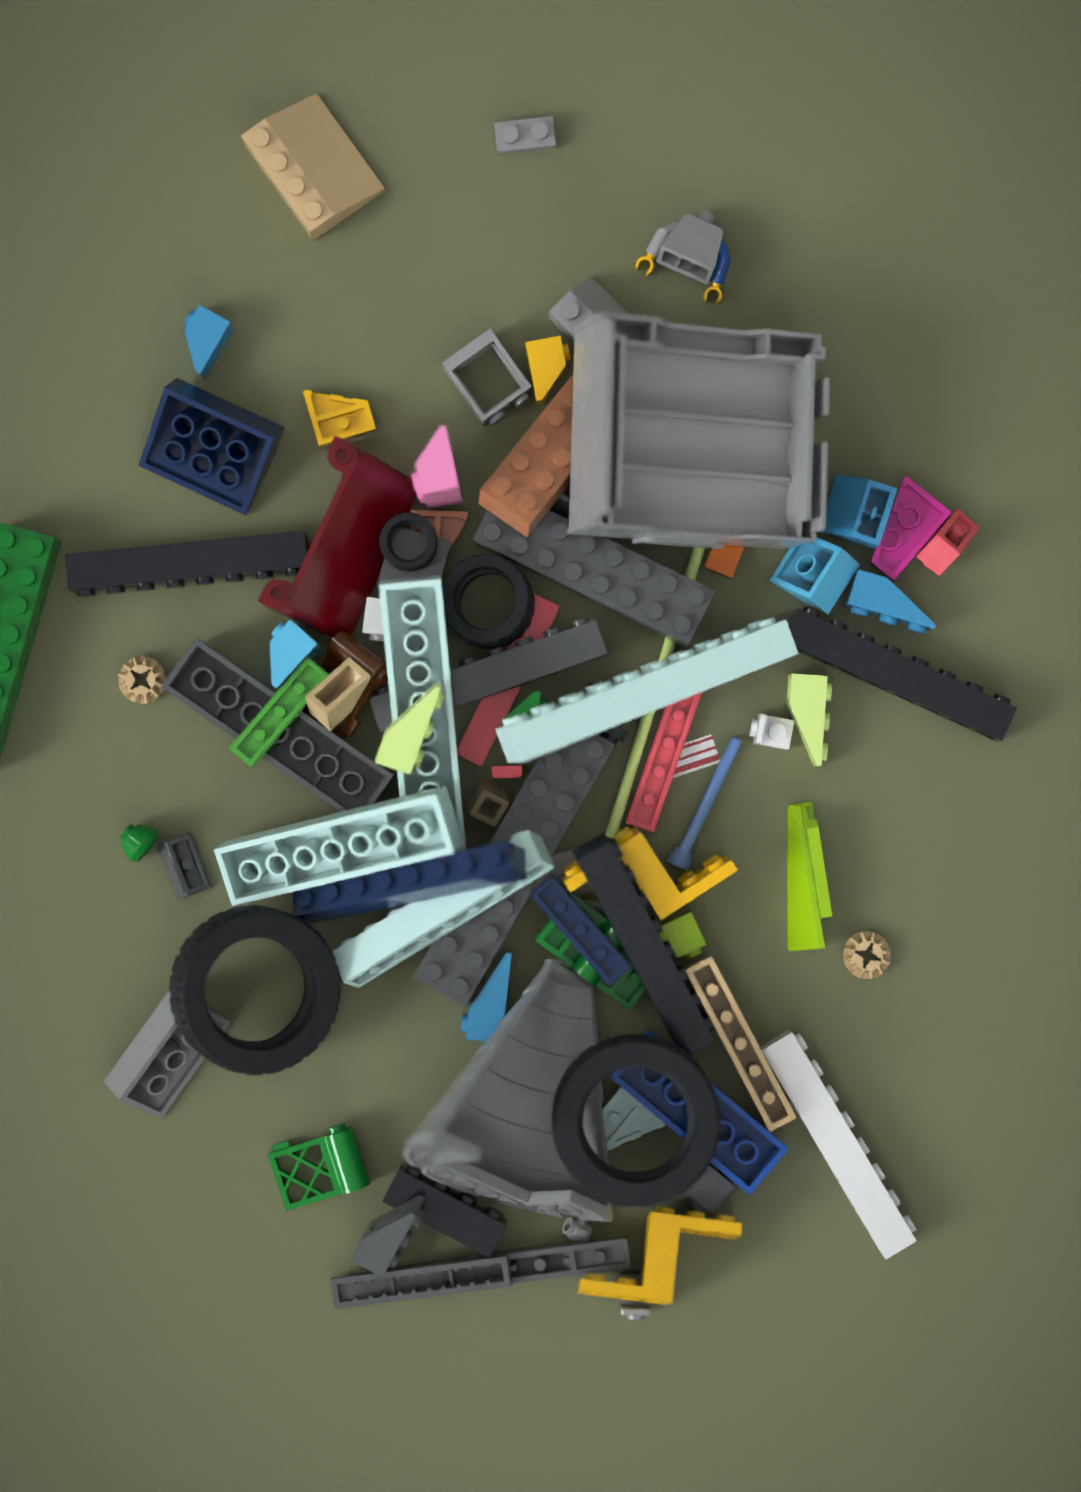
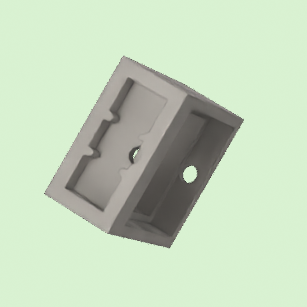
[441,329,532,426]

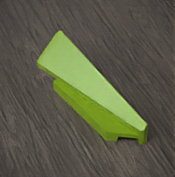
[787,802,833,951]

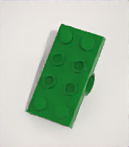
[534,892,646,1011]

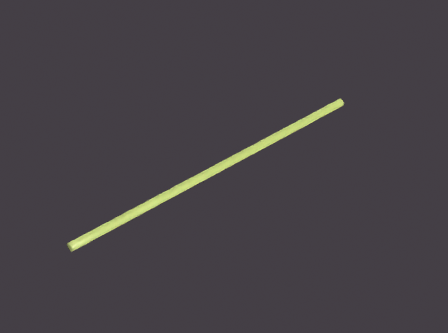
[605,547,705,839]

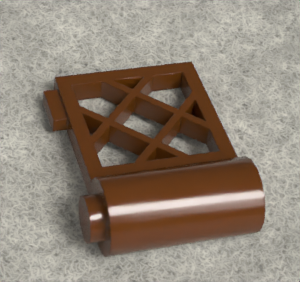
[303,630,388,739]

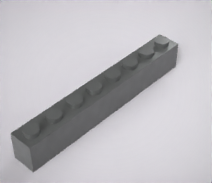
[369,617,608,733]

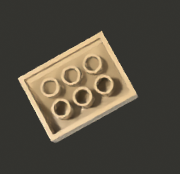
[241,93,385,241]

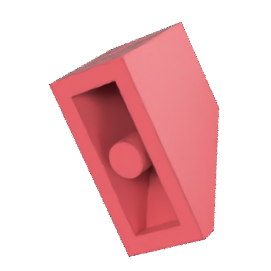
[916,508,979,576]

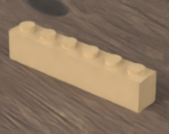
[683,954,797,1132]

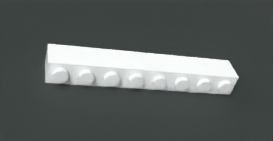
[760,1030,916,1260]

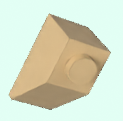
[306,657,371,731]

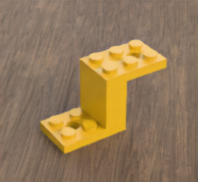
[560,826,738,920]
[577,1207,742,1305]

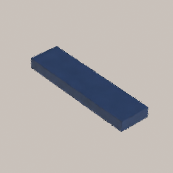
[529,875,633,986]

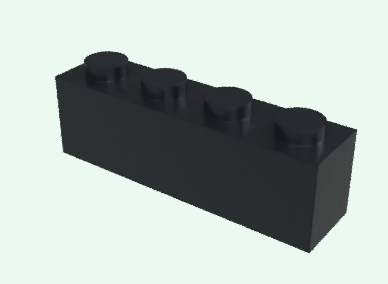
[382,1164,507,1258]

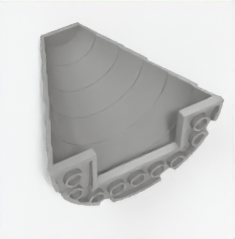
[403,959,614,1221]

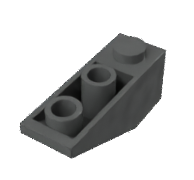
[351,1195,425,1277]

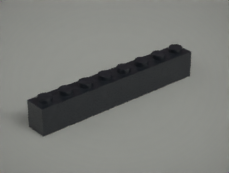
[65,531,308,597]
[788,607,1017,742]
[572,833,715,1056]

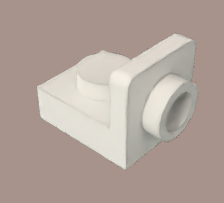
[749,713,795,750]

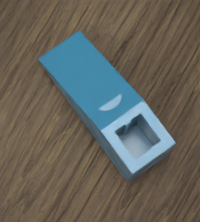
[844,569,936,634]

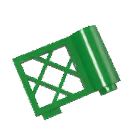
[267,1122,371,1211]

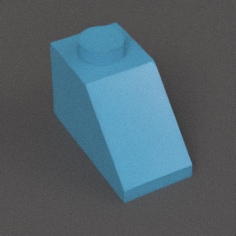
[184,305,234,379]

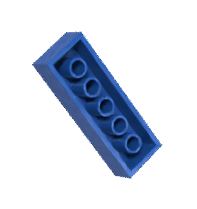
[609,1028,789,1195]

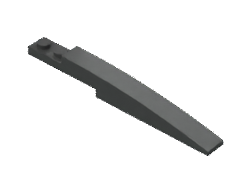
[330,1236,633,1309]

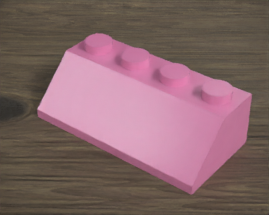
[411,426,463,510]

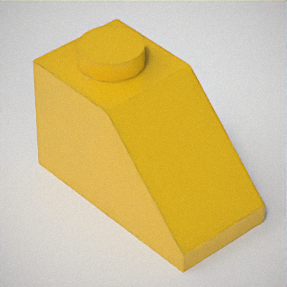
[525,336,571,406]

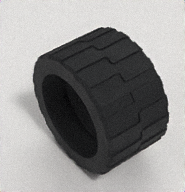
[442,553,535,649]

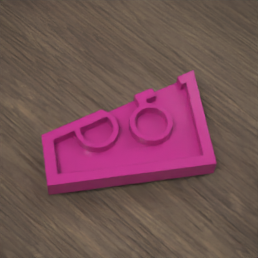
[870,475,952,582]

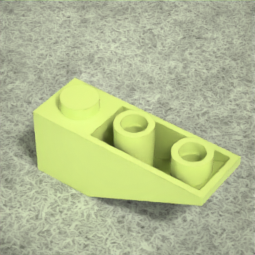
[786,673,832,767]
[375,682,445,774]

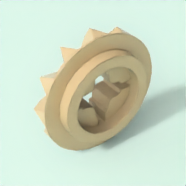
[118,656,166,704]
[843,931,891,979]

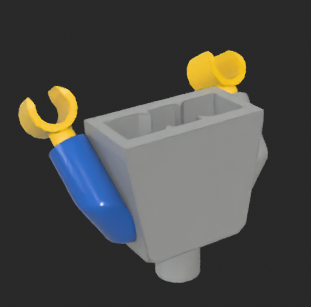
[636,210,730,304]

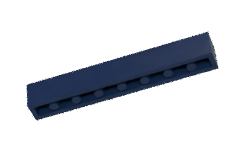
[293,841,527,924]

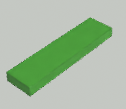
[229,656,329,768]

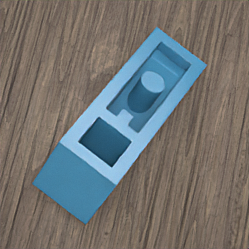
[461,951,512,1042]

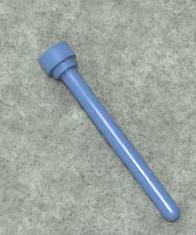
[666,737,741,871]

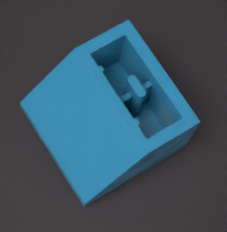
[820,475,898,550]

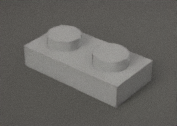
[494,116,556,155]

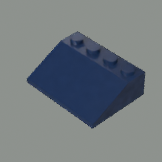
[138,378,285,515]

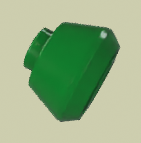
[120,823,159,862]

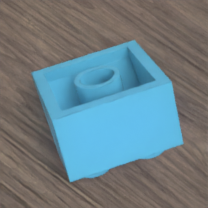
[769,537,860,615]
[270,619,323,690]

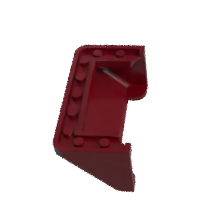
[258,436,417,638]

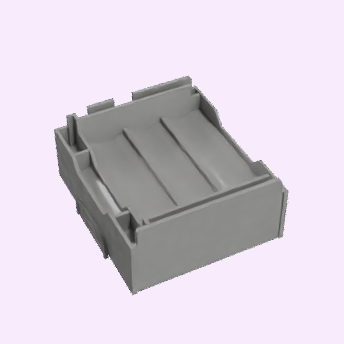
[567,312,830,550]

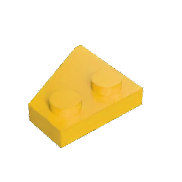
[303,390,377,448]

